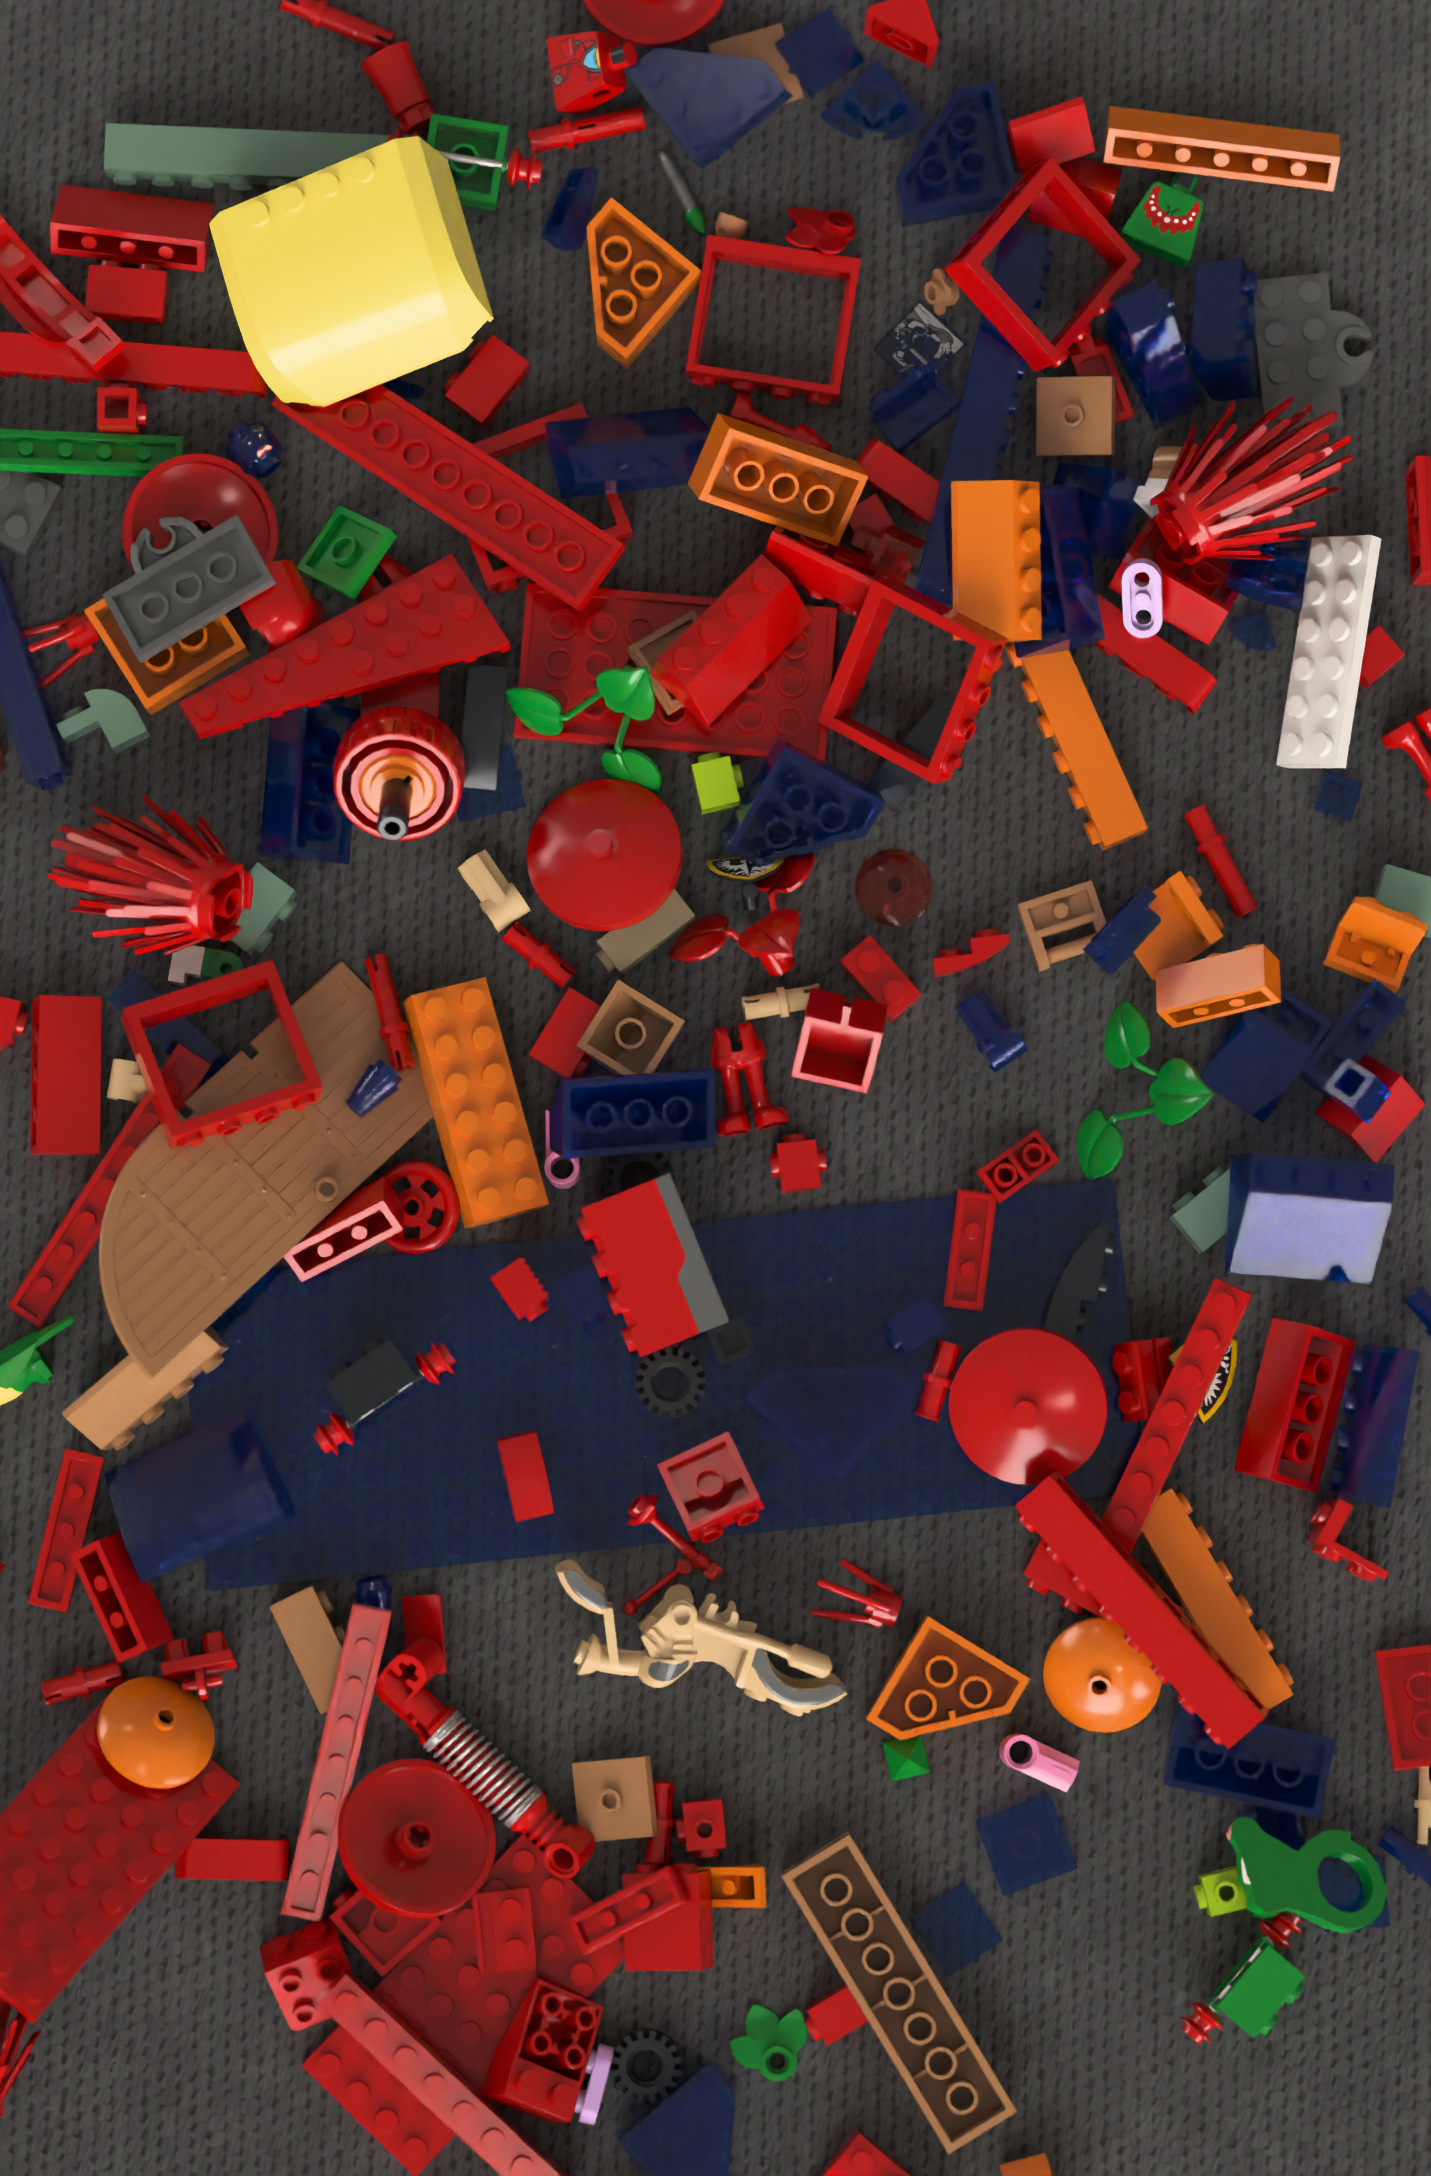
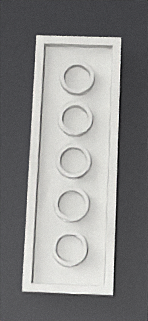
[1276,535,1381,768]

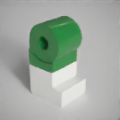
[168,945,244,986]

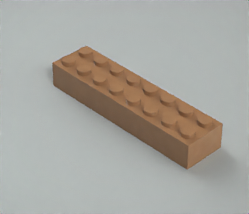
[780,1832,1017,2154]

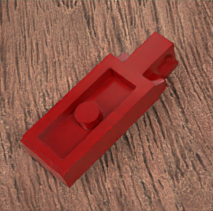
[1068,331,1134,425]

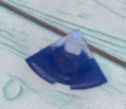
[819,60,928,140]
[1226,534,1309,610]

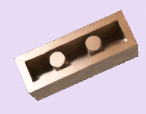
[269,1585,346,1714]

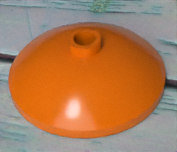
[1043,1617,1162,1733]
[97,1676,215,1788]

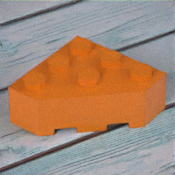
[586,197,701,369]
[84,598,250,716]
[864,1615,1030,1740]

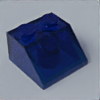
[1040,462,1143,559]

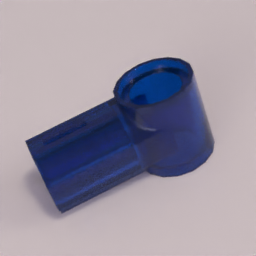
[955,989,1028,1073]

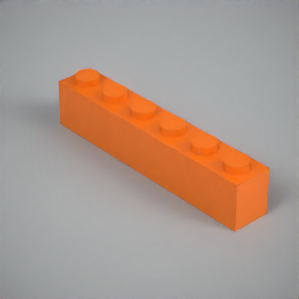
[1103,106,1340,191]
[1005,615,1148,851]
[1141,1488,1294,1710]

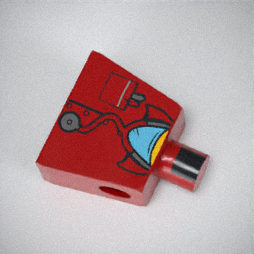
[546,31,637,115]

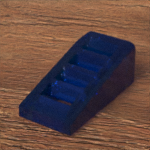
[540,167,599,251]

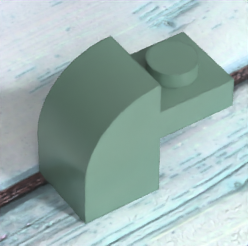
[56,689,150,753]

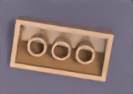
[62,1325,229,1451]

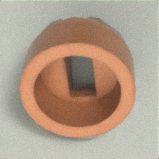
[715,212,748,240]

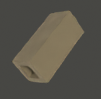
[595,888,695,976]

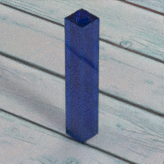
[0,557,73,791]

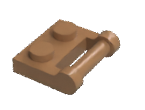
[1017,880,1113,972]

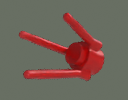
[10,613,100,697]
[811,1558,903,1628]

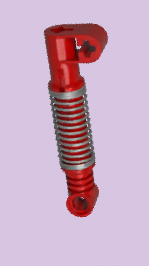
[373,1637,596,1879]

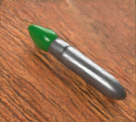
[659,150,705,235]

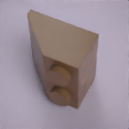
[576,980,685,1092]

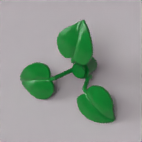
[505,666,662,795]
[1076,1001,1214,1181]

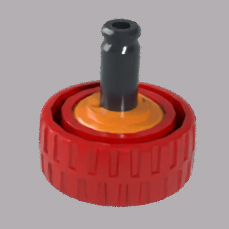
[333,706,465,841]

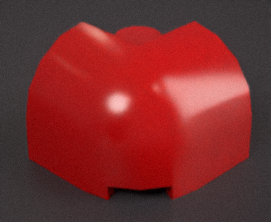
[239,560,326,653]

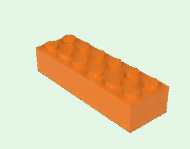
[402,977,549,1229]

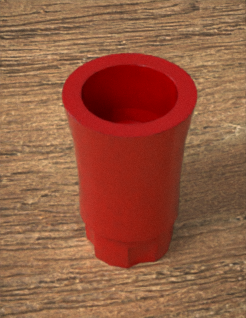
[360,41,436,135]

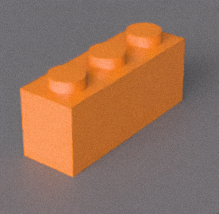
[1156,944,1281,1028]

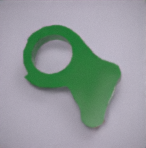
[1226,1817,1387,1933]

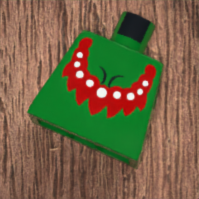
[1120,172,1204,270]

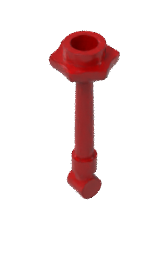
[627,1493,724,1582]

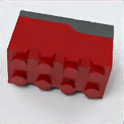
[576,1173,729,1357]

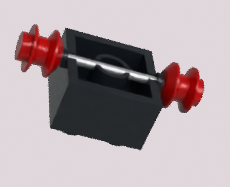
[312,1337,456,1456]

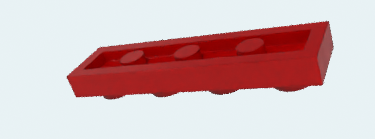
[28,1449,105,1613]

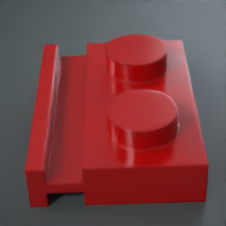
[472,1887,538,1975]

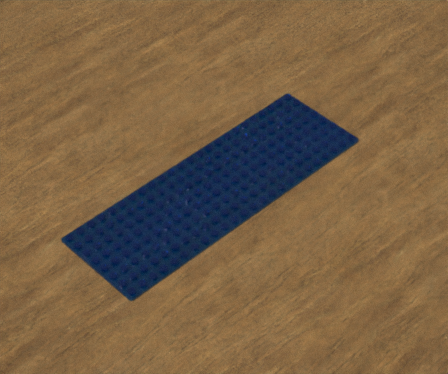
[188,1179,1142,1591]

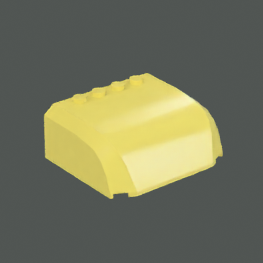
[209,136,494,407]

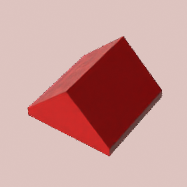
[864,0,939,69]
[1005,96,1095,176]
[1027,157,1122,237]
[1315,1054,1425,1164]

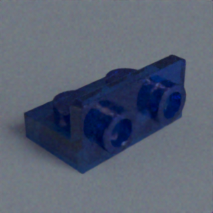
[1082,885,1161,975]

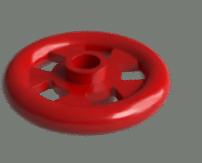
[379,1160,460,1255]

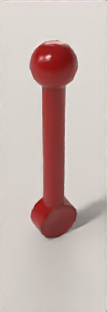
[623,1559,692,1615]

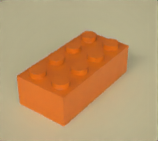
[688,413,869,547]

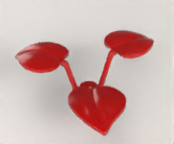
[668,850,816,976]

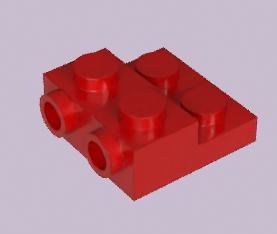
[657,1431,765,1543]
[330,1888,443,1977]

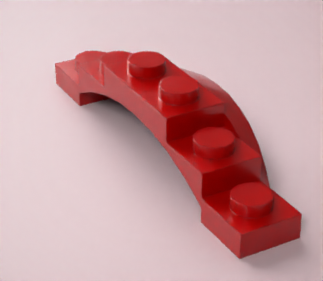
[0,214,126,372]

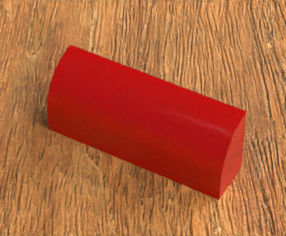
[50,185,215,273]
[30,995,102,1155]

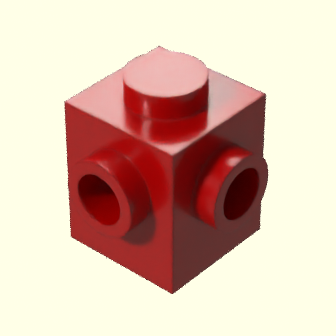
[97,383,148,435]
[676,1798,726,1858]

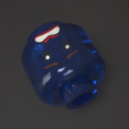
[225,421,283,480]

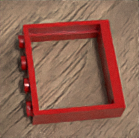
[944,157,1141,372]
[685,235,861,407]
[466,403,633,595]
[817,577,1008,784]
[122,960,322,1149]

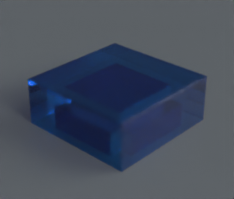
[1313,772,1363,822]

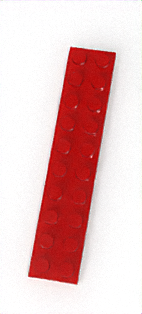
[271,384,626,612]

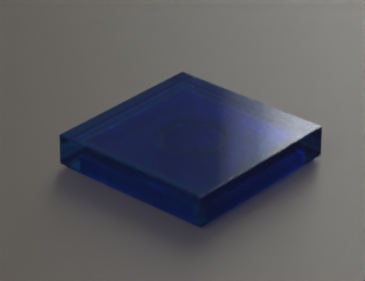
[975,1793,1077,1896]

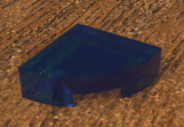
[1227,611,1277,651]

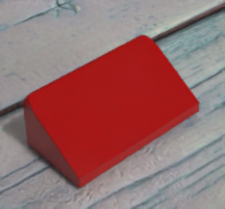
[402,1593,447,1674]

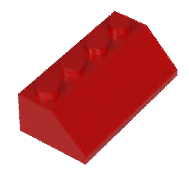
[650,554,812,727]
[1234,1318,1356,1493]

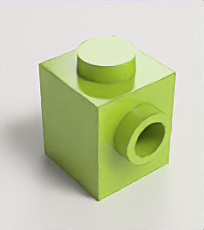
[691,752,744,814]
[1193,1866,1247,1917]

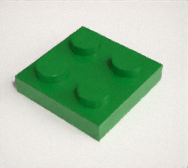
[297,505,397,600]

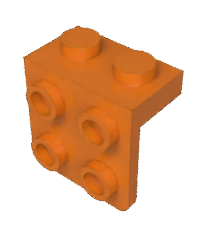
[1114,871,1224,981]
[1323,896,1428,994]

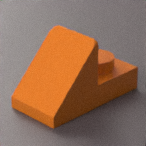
[697,1864,766,1908]

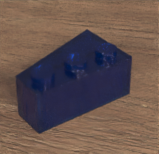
[1190,257,1258,401]

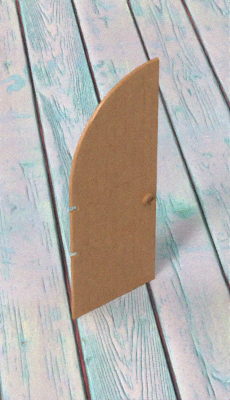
[99,961,434,1380]

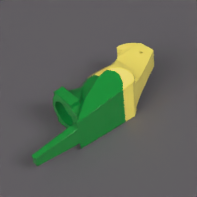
[0,1314,75,1405]

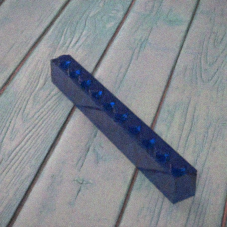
[914,226,1054,606]

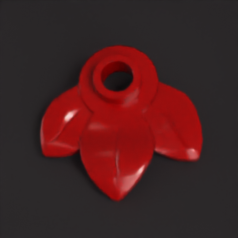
[785,208,857,254]

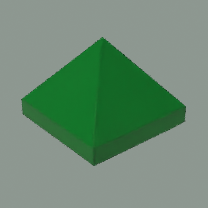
[882,1735,930,1782]

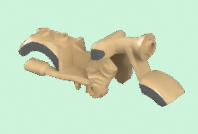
[555,1559,848,1716]

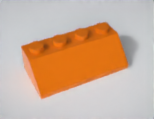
[951,480,1042,642]

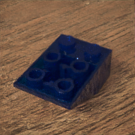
[1200,987,1333,1123]

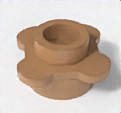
[924,268,959,315]

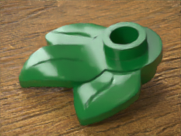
[729,2004,807,2081]

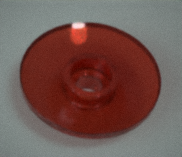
[855,849,933,926]

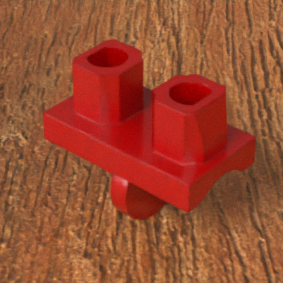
[161,1631,238,1701]

